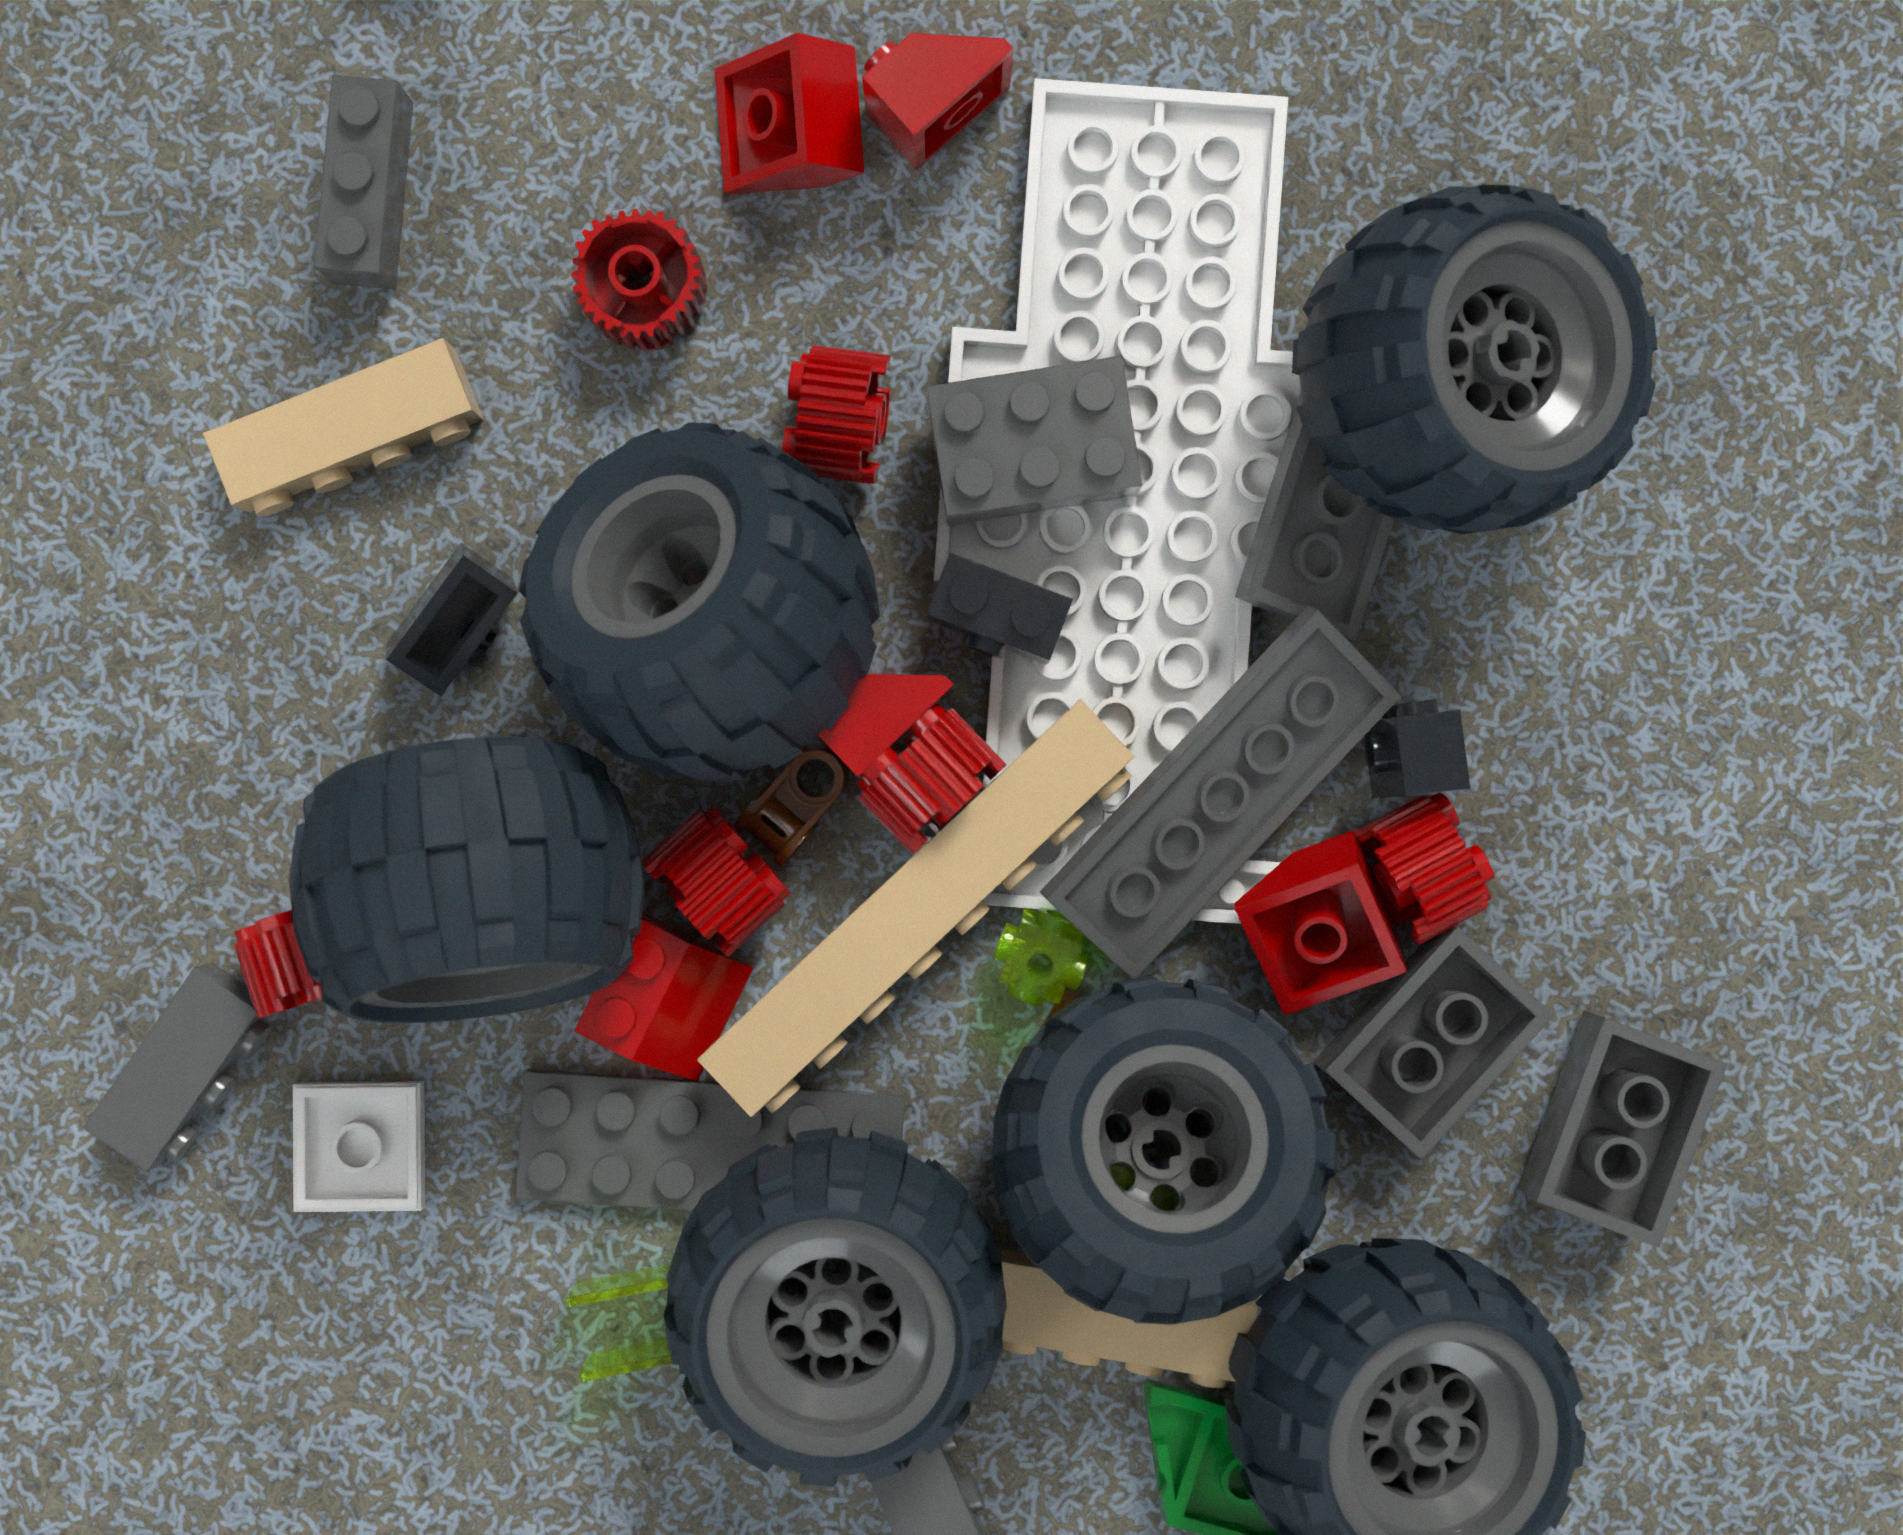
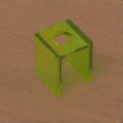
[564,1263,673,1382]

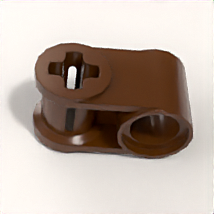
[733,749,849,868]

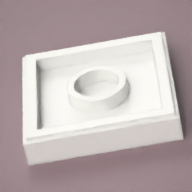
[293,1081,425,1212]

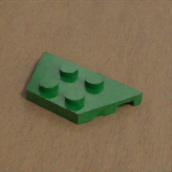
[1143,1378,1378,1535]

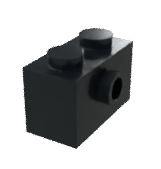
[386,543,518,697]
[926,552,1073,665]
[1364,699,1470,798]

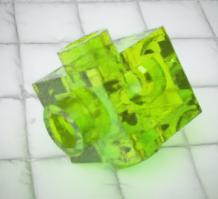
[992,907,1090,1006]

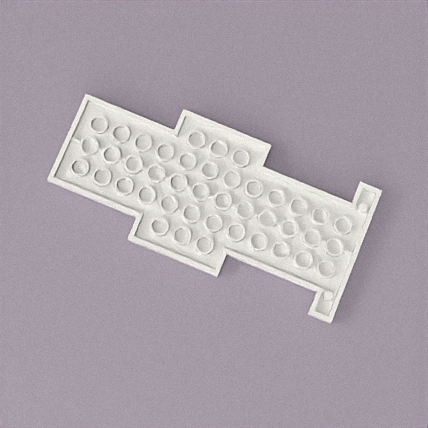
[917,78,1301,924]

